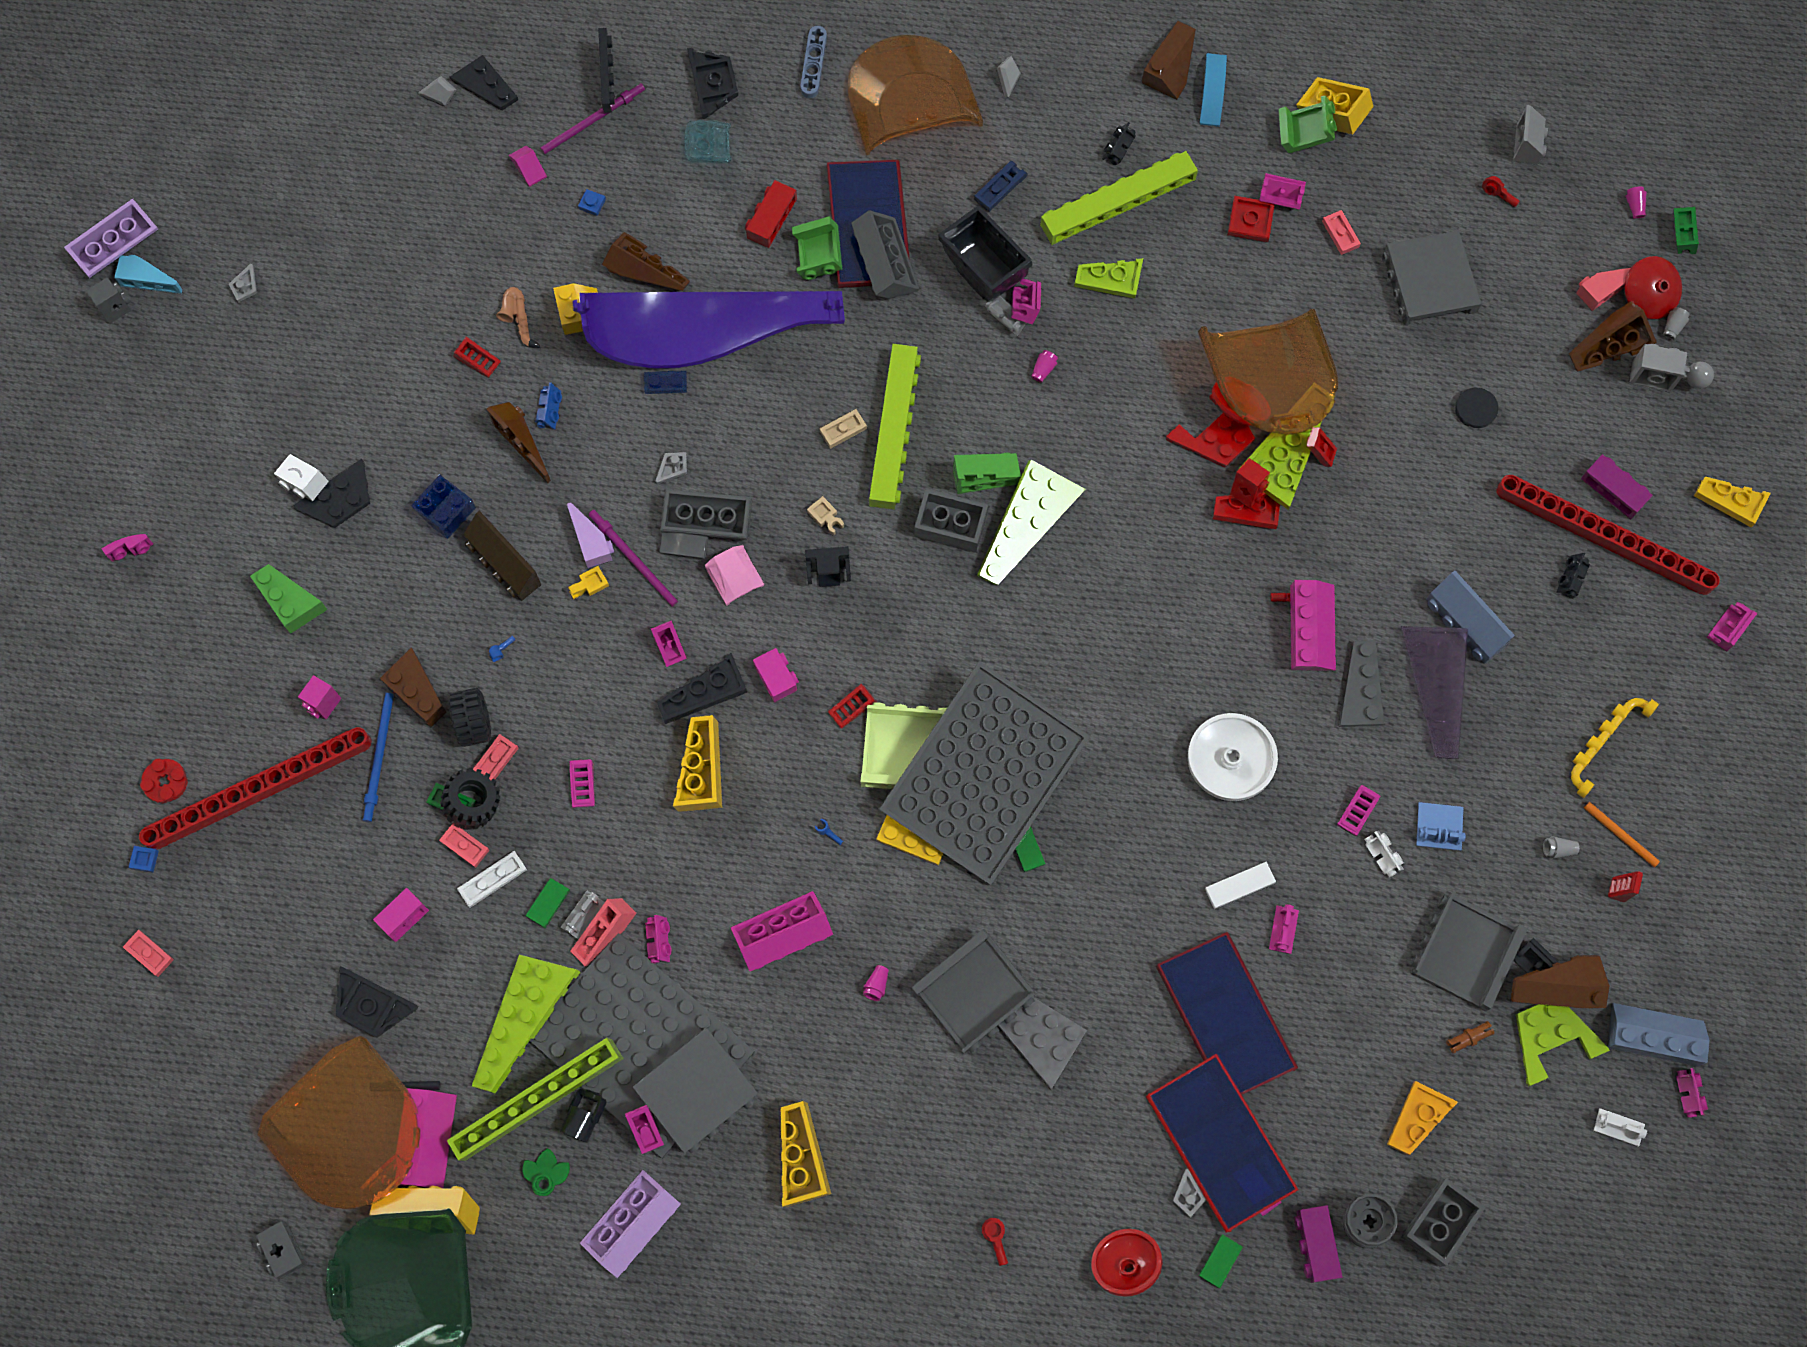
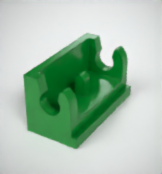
[1673,207,1699,254]

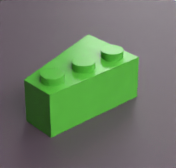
[953,453,1021,494]
[250,564,328,634]

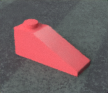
[1576,268,1631,311]
[570,898,636,966]

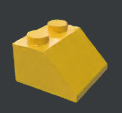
[553,283,598,335]

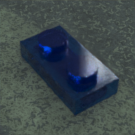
[644,371,687,394]

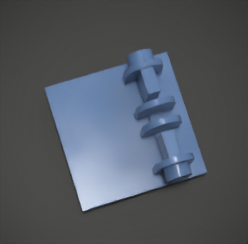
[1417,802,1465,851]

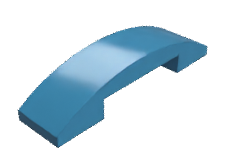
[1200,53,1227,127]

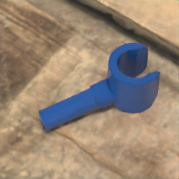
[489,636,515,662]
[815,819,844,845]

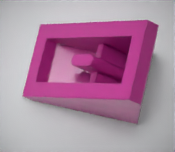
[509,146,547,187]
[651,621,687,667]

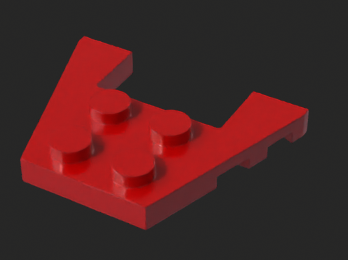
[1166,394,1255,468]

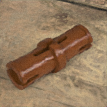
[1446,1021,1494,1054]

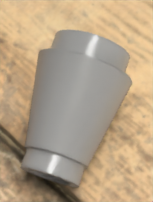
[1663,307,1689,340]
[1543,836,1579,859]

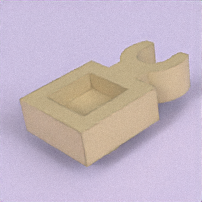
[807,496,844,535]

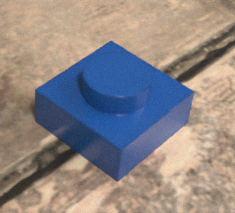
[578,189,606,216]
[129,846,159,873]

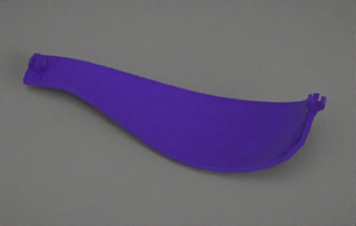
[573,291,845,368]

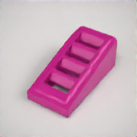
[569,759,595,808]
[1337,785,1381,836]

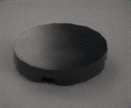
[1455,387,1498,429]

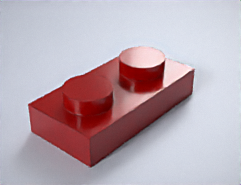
[1307,427,1337,467]

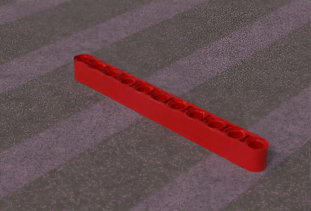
[1496,475,1720,595]
[139,727,372,850]

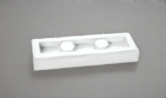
[457,851,527,908]
[1205,862,1276,909]

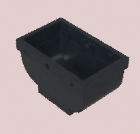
[938,205,1032,301]

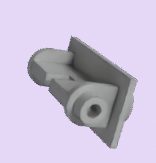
[985,296,1026,336]
[561,890,605,940]

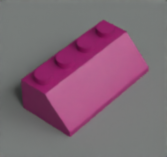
[1290,580,1336,671]
[731,891,833,971]
[392,1088,457,1189]

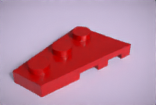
[1213,494,1280,529]

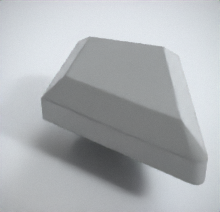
[997,56,1021,97]
[418,76,456,106]
[229,264,257,302]
[656,452,687,484]
[1173,1169,1206,1217]

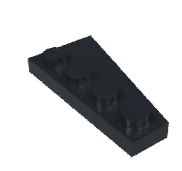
[598,28,615,113]
[657,653,747,724]

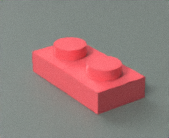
[1322,210,1361,255]
[473,734,518,780]
[439,823,490,868]
[123,930,174,977]

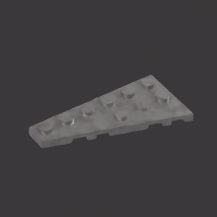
[998,997,1087,1089]

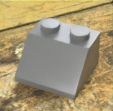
[1513,105,1548,164]

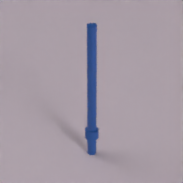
[363,693,394,822]

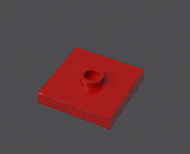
[1227,196,1275,242]

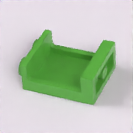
[1279,96,1337,153]
[792,216,842,280]

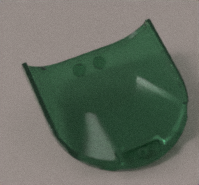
[326,1208,472,1347]

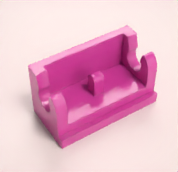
[1259,173,1306,209]
[1011,279,1041,325]
[1707,602,1757,651]
[373,888,429,942]

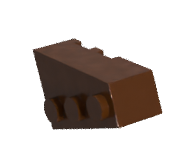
[380,647,447,727]

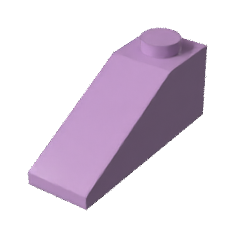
[567,503,614,568]

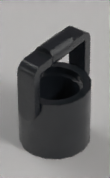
[560,1089,607,1143]

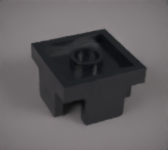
[805,546,851,587]

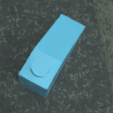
[114,255,182,294]

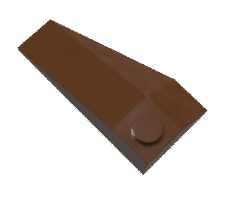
[1142,21,1196,100]
[602,232,690,291]
[1569,302,1657,372]
[486,402,551,483]
[1511,955,1610,1008]

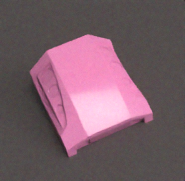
[705,545,764,606]

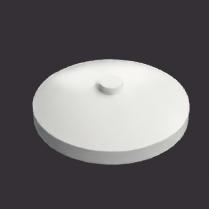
[1188,713,1278,801]

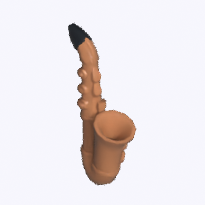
[496,287,540,348]

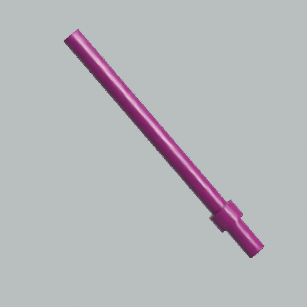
[540,83,645,154]
[589,510,678,607]

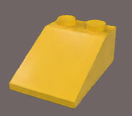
[1296,77,1374,135]

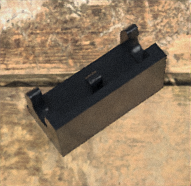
[1514,938,1558,973]

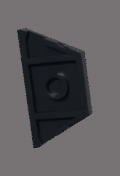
[687,48,739,119]
[293,459,371,528]
[335,966,419,1038]

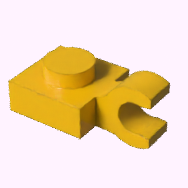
[568,566,609,599]

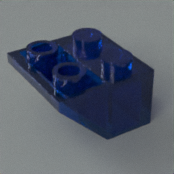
[411,474,476,539]

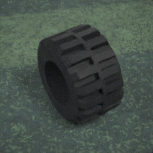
[449,687,491,747]
[440,768,500,830]

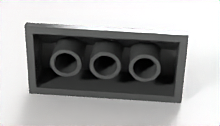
[852,210,920,298]

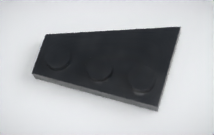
[450,55,518,111]

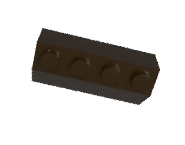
[463,510,541,601]

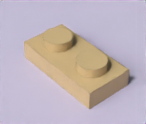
[820,409,867,449]

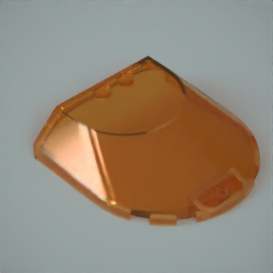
[847,35,983,155]
[1198,309,1338,434]
[257,1036,420,1209]

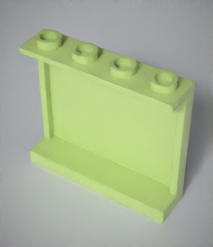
[861,703,947,789]

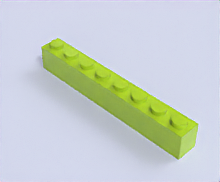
[1040,151,1198,245]
[869,344,921,510]
[447,1038,624,1161]

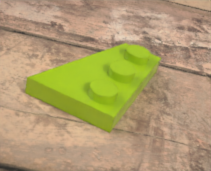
[1074,258,1143,299]

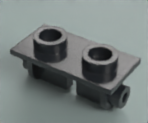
[1102,122,1136,165]
[1557,553,1590,599]

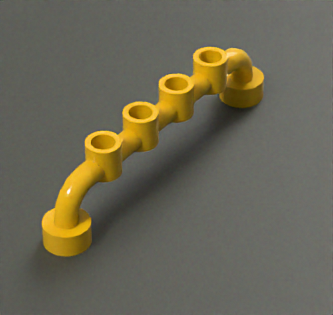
[1571,698,1659,798]

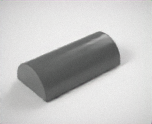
[660,489,752,540]

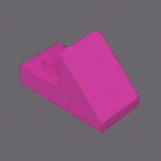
[625,1105,664,1154]

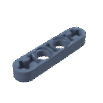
[801,26,827,98]

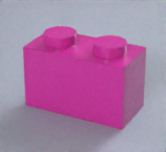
[753,648,799,702]
[298,675,341,720]

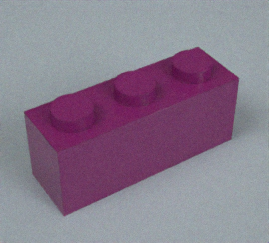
[1581,454,1653,519]
[1294,1205,1343,1283]

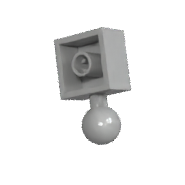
[1629,344,1714,392]

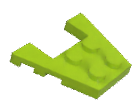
[1516,1004,1610,1087]

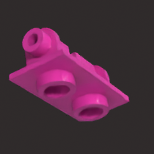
[1269,905,1299,954]
[645,915,672,964]
[1676,1068,1708,1118]

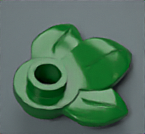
[523,1149,570,1196]

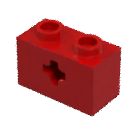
[1230,458,1270,509]

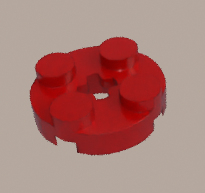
[140,759,188,803]

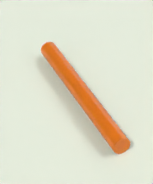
[1584,801,1660,868]

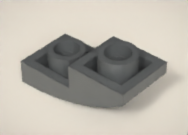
[660,532,708,558]

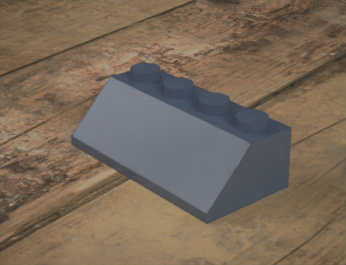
[1426,571,1515,664]
[1607,1003,1710,1066]

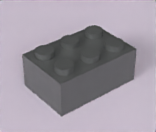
[914,489,988,552]
[1401,1178,1486,1267]

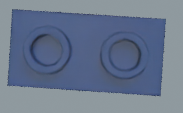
[535,383,562,430]

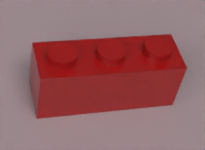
[745,180,797,248]

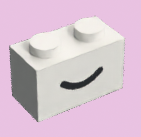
[274,454,329,501]

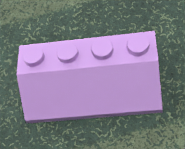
[64,199,158,278]
[580,1170,681,1278]

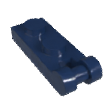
[974,161,1028,212]

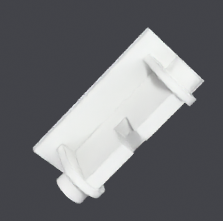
[1364,831,1404,878]
[1594,1109,1647,1147]

